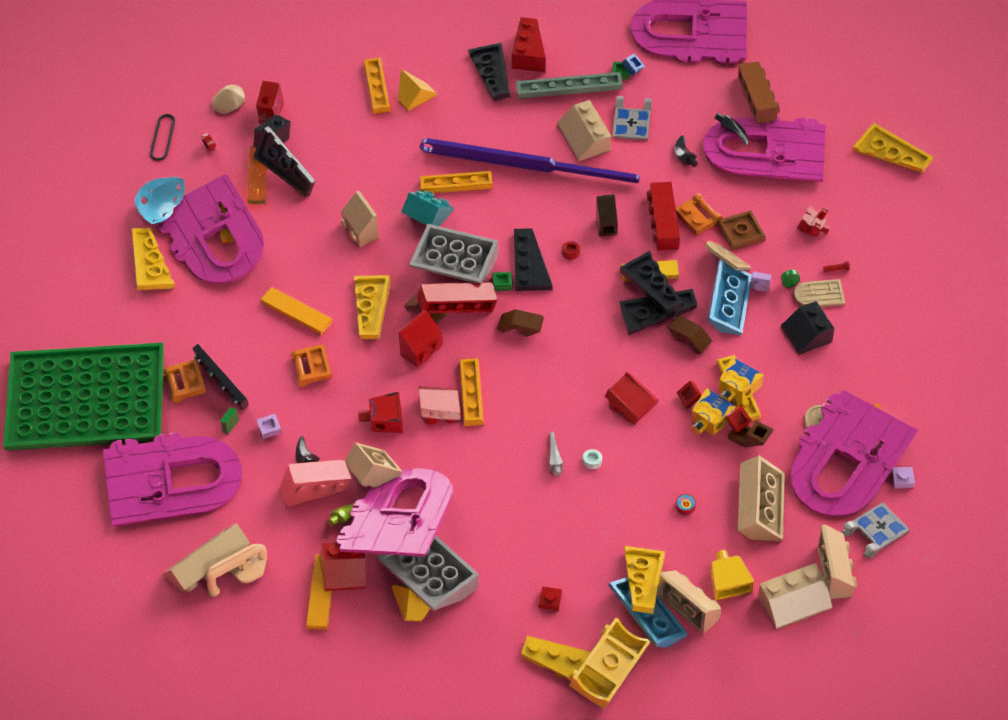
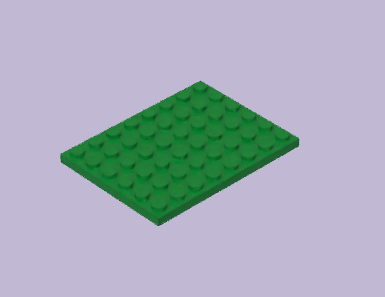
[3,342,164,451]

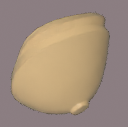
[211,85,245,114]

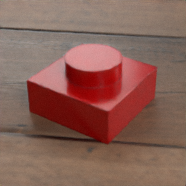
[676,380,702,408]
[724,405,752,433]
[539,586,562,611]

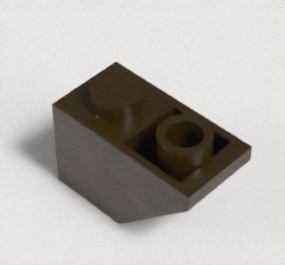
[596,194,618,237]

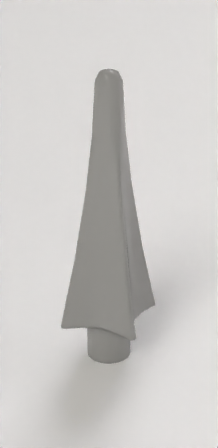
[549,432,563,476]

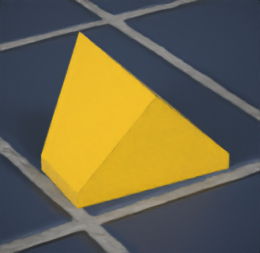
[398,69,437,111]
[392,585,431,621]

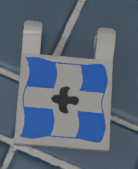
[612,96,652,140]
[842,502,910,559]

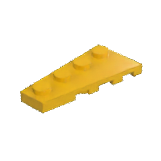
[853,123,933,173]
[132,228,175,290]
[354,275,391,339]
[624,546,665,614]
[521,636,591,679]

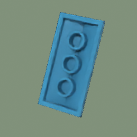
[708,260,752,335]
[608,577,688,648]

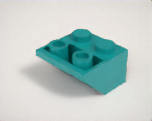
[401,190,455,226]

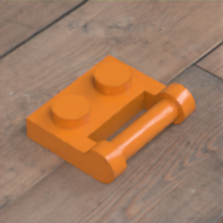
[676,193,723,235]
[291,344,332,387]
[163,359,206,403]

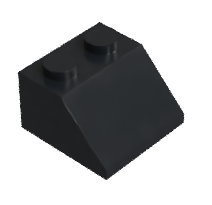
[781,301,835,355]

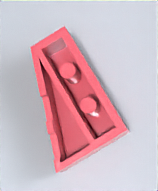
[280,460,351,507]

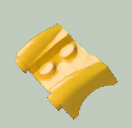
[568,618,651,709]

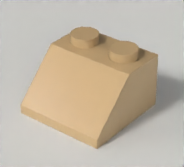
[340,191,379,247]
[345,443,403,488]

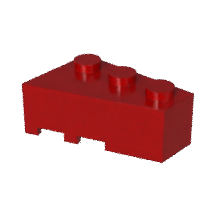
[512,17,546,72]

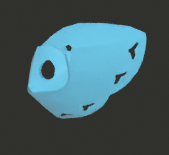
[135,177,185,224]

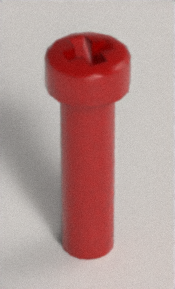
[823,261,850,272]

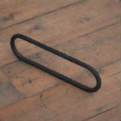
[150,114,175,160]

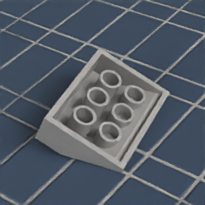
[409,224,498,284]
[378,535,479,611]

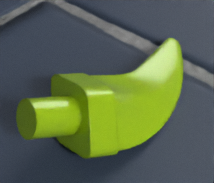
[328,504,354,526]

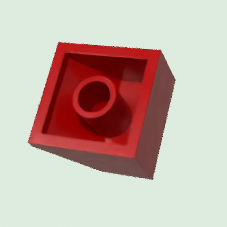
[398,309,443,367]
[319,542,366,591]

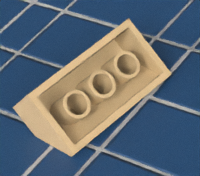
[738,455,785,542]
[162,523,250,592]

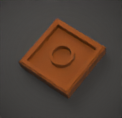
[717,210,766,251]

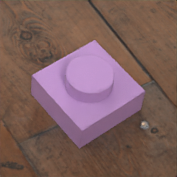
[750,271,771,292]
[257,414,282,439]
[892,467,915,489]

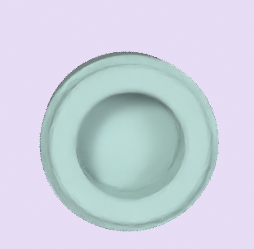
[582,449,602,470]

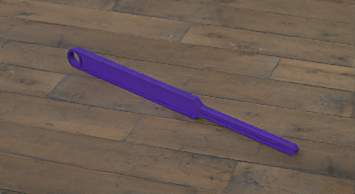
[420,138,640,183]

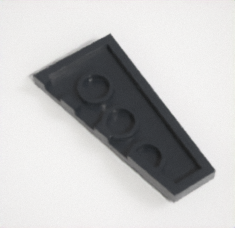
[468,42,511,101]
[619,289,697,335]

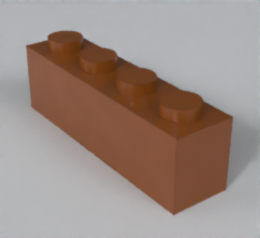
[738,61,780,124]

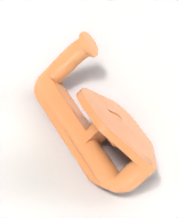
[206,544,267,597]

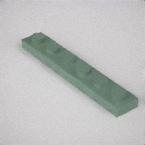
[516,72,623,99]

